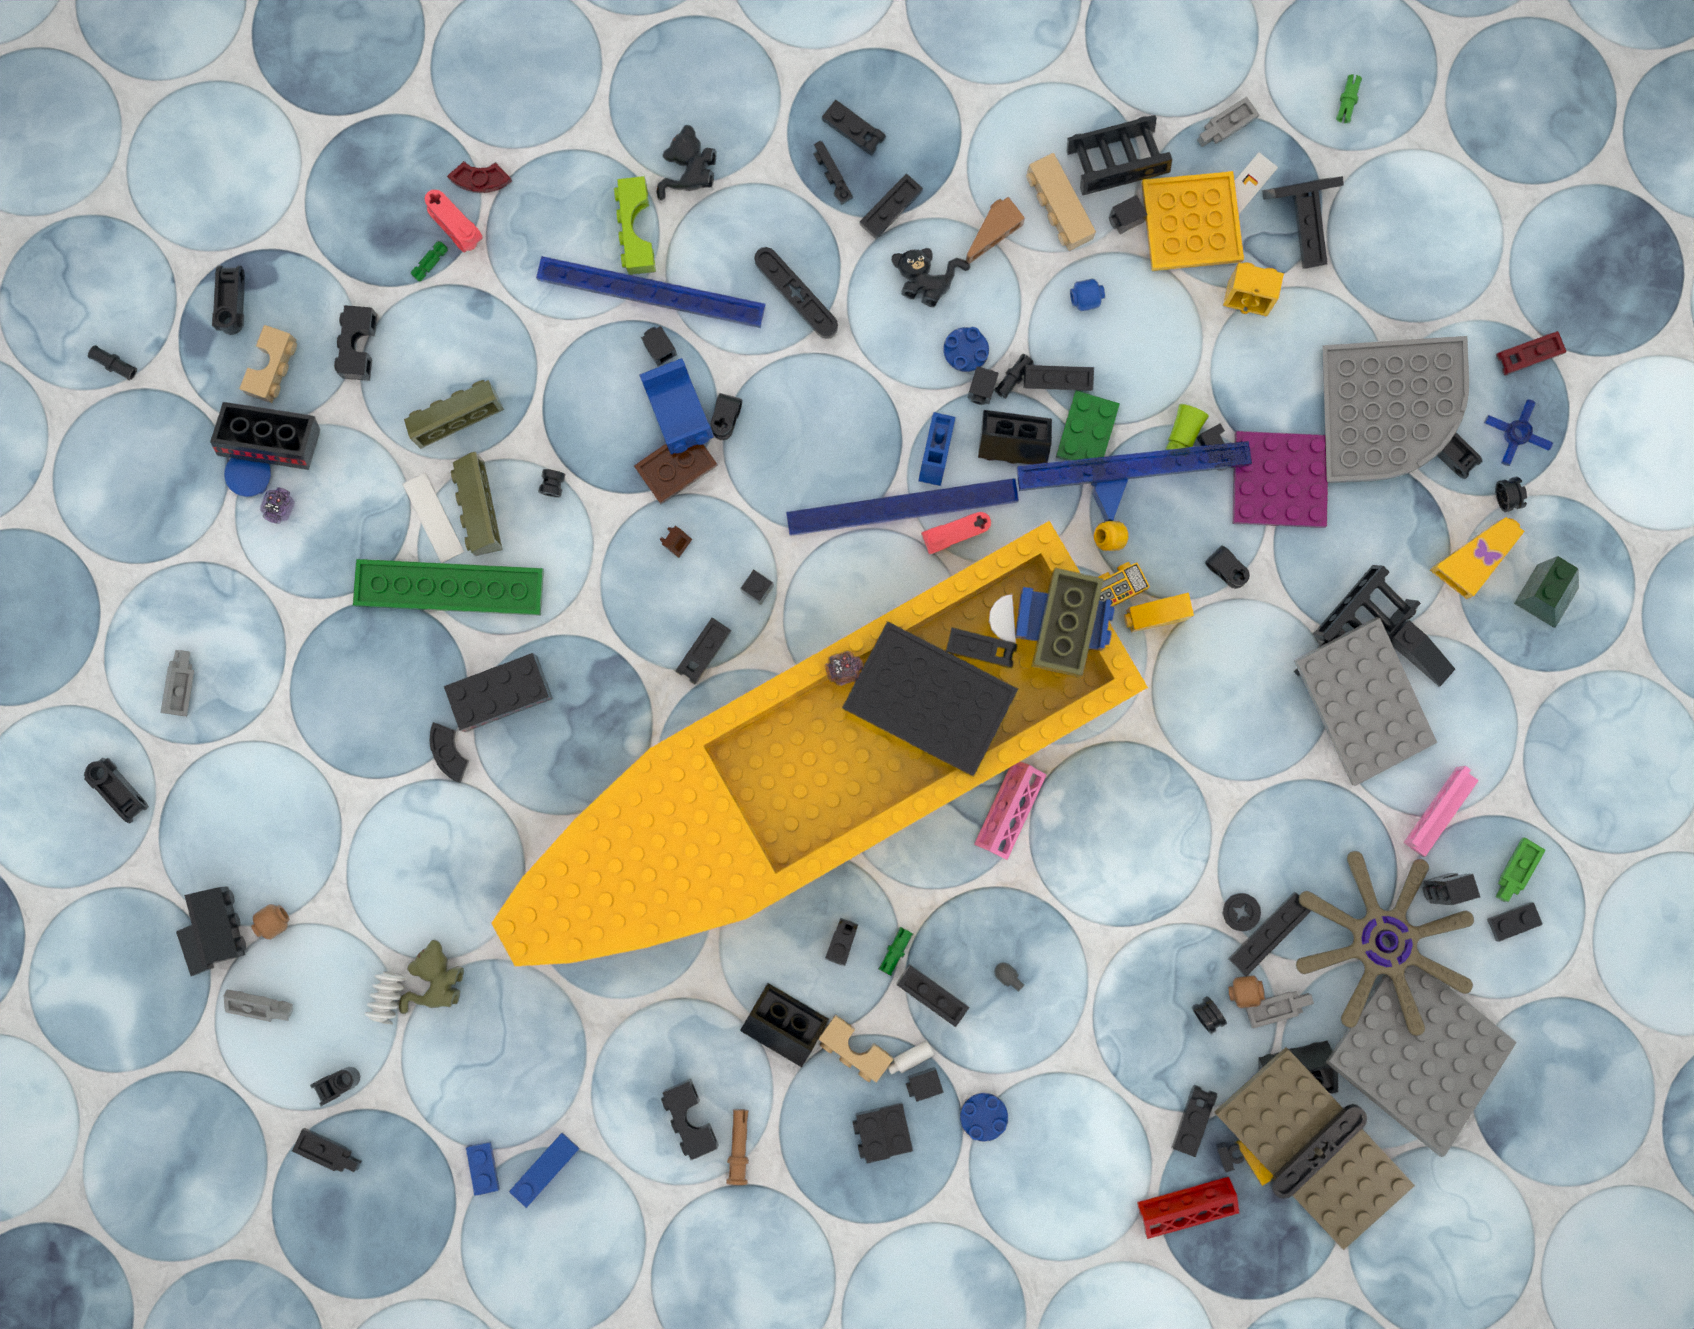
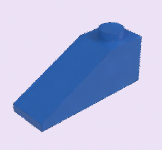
[918,412,956,486]
[509,1132,580,1208]

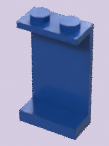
[639,358,714,454]
[1015,587,1114,651]

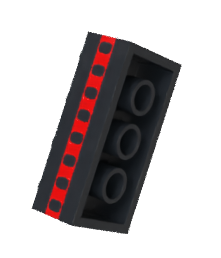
[210,402,320,470]
[444,653,553,732]

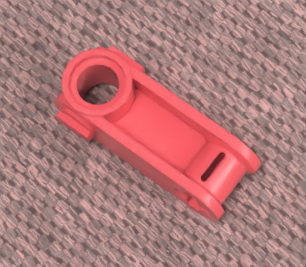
[425,189,483,253]
[921,512,991,554]

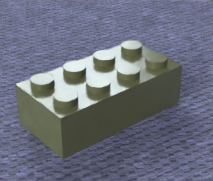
[1031,568,1104,677]

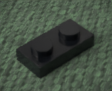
[1487,902,1543,941]

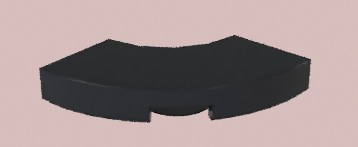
[429,722,469,783]

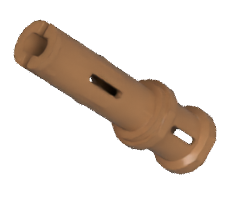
[726,1109,749,1185]

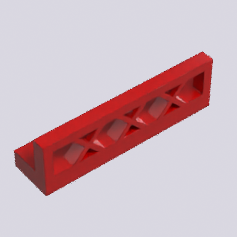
[1137,1177,1239,1239]

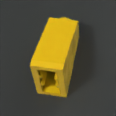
[1124,592,1194,633]

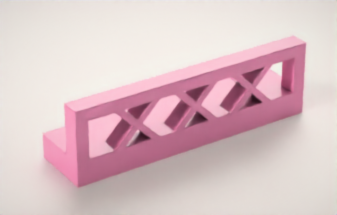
[974,762,1046,860]
[1403,766,1479,857]

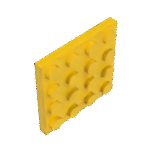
[1141,171,1244,271]

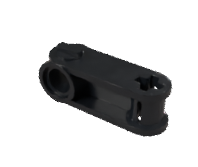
[212,265,245,335]
[1437,433,1483,479]
[84,758,149,824]

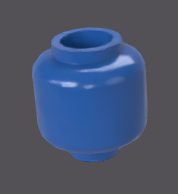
[1070,279,1105,311]

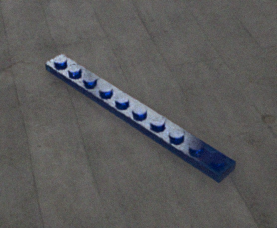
[536,256,766,328]
[1016,441,1252,491]
[786,478,1019,536]

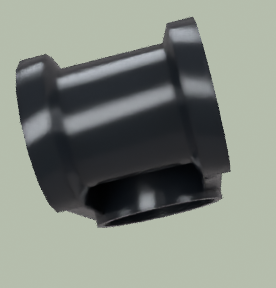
[711,393,743,440]
[1205,545,1250,589]
[310,1067,360,1106]

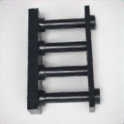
[1067,115,1173,196]
[1313,565,1421,642]

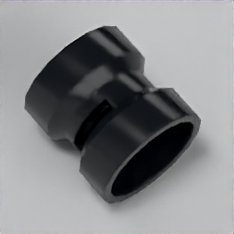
[538,469,566,498]

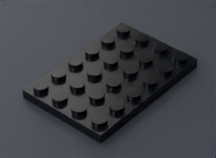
[842,621,1018,777]

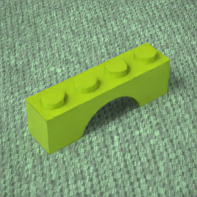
[614,176,656,275]

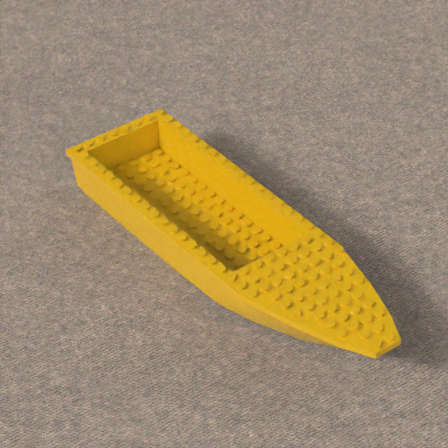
[491,520,1148,966]

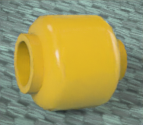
[1094,521,1129,551]

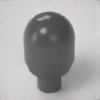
[994,962,1024,992]

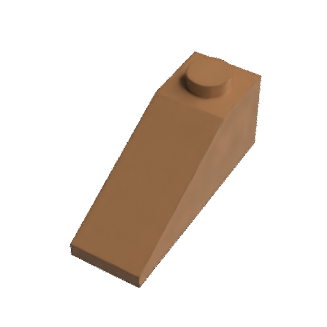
[966,197,1025,264]

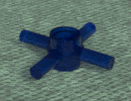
[1484,399,1553,466]

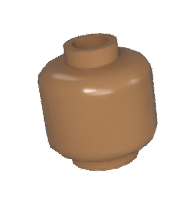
[251,904,290,940]
[1228,976,1265,1008]

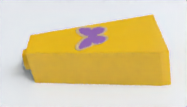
[1430,517,1525,599]

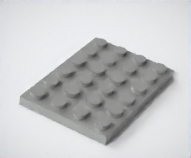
[1294,617,1437,786]

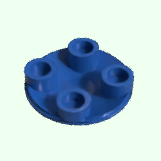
[943,327,989,372]
[224,458,271,497]
[960,1093,1008,1141]

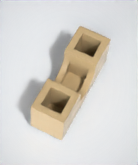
[239,325,297,403]
[819,1014,893,1083]

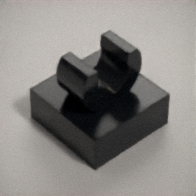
[1216,1142,1244,1173]

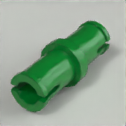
[878,927,913,976]

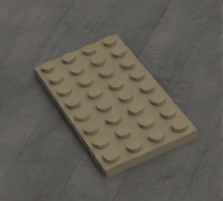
[1214,1047,1415,1250]

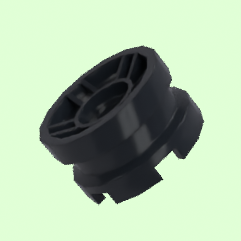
[1495,476,1527,512]
[1192,996,1227,1035]

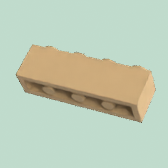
[1026,152,1096,251]

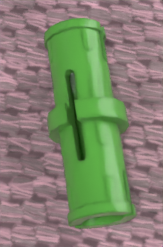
[1336,74,1362,123]

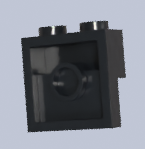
[852,1103,913,1164]

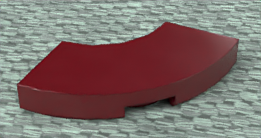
[447,161,512,193]

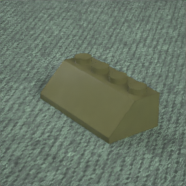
[404,380,504,449]
[451,452,503,556]

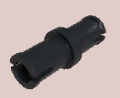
[88,345,137,381]
[994,354,1034,399]

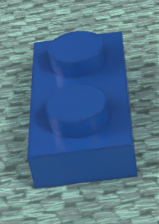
[466,1142,500,1196]

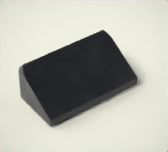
[176,925,214,976]

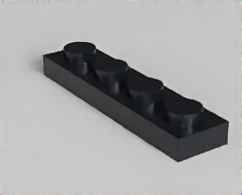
[1228,892,1311,976]

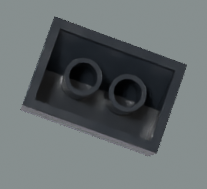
[978,410,1052,467]
[184,886,246,966]
[740,983,829,1067]
[1258,1040,1338,1094]

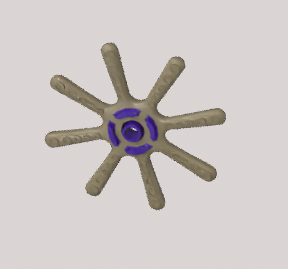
[1296,851,1474,1036]

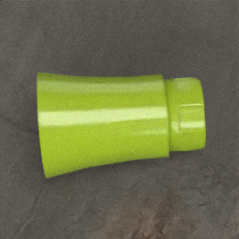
[1165,404,1209,459]

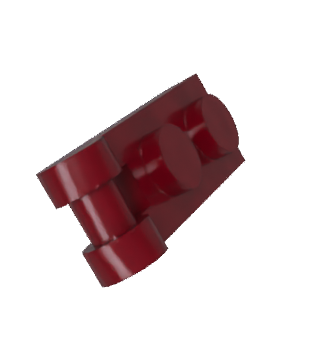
[1496,331,1567,376]

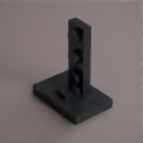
[1262,176,1344,269]

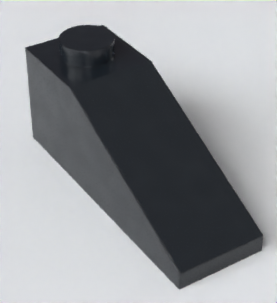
[1390,620,1455,687]

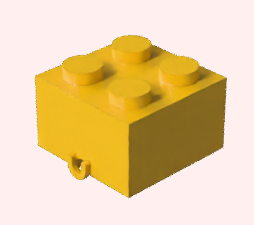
[1223,262,1284,316]

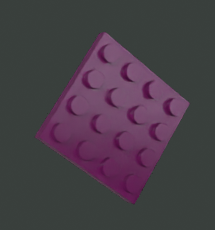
[1232,431,1328,528]

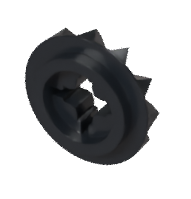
[1222,893,1261,931]

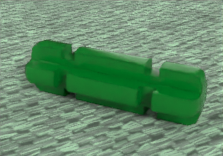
[411,241,448,281]

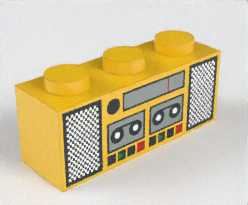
[1098,562,1150,607]

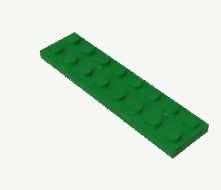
[353,559,544,616]

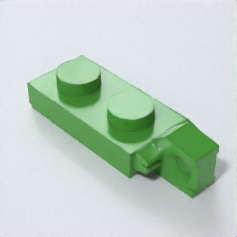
[1496,837,1545,902]

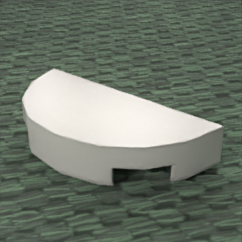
[989,594,1016,643]

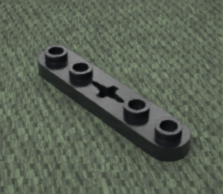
[754,247,838,339]
[1270,1104,1367,1199]

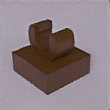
[660,526,692,558]

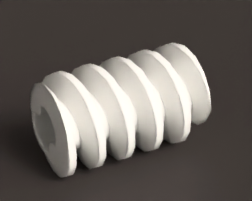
[364,971,406,1024]

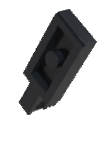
[813,140,853,205]
[292,1128,362,1172]

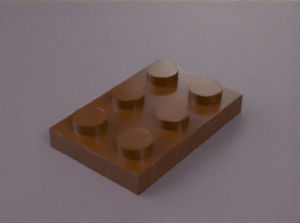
[634,444,718,504]

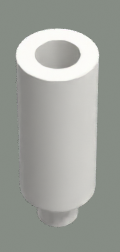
[888,1040,935,1075]

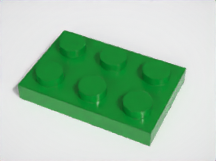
[1056,390,1120,470]

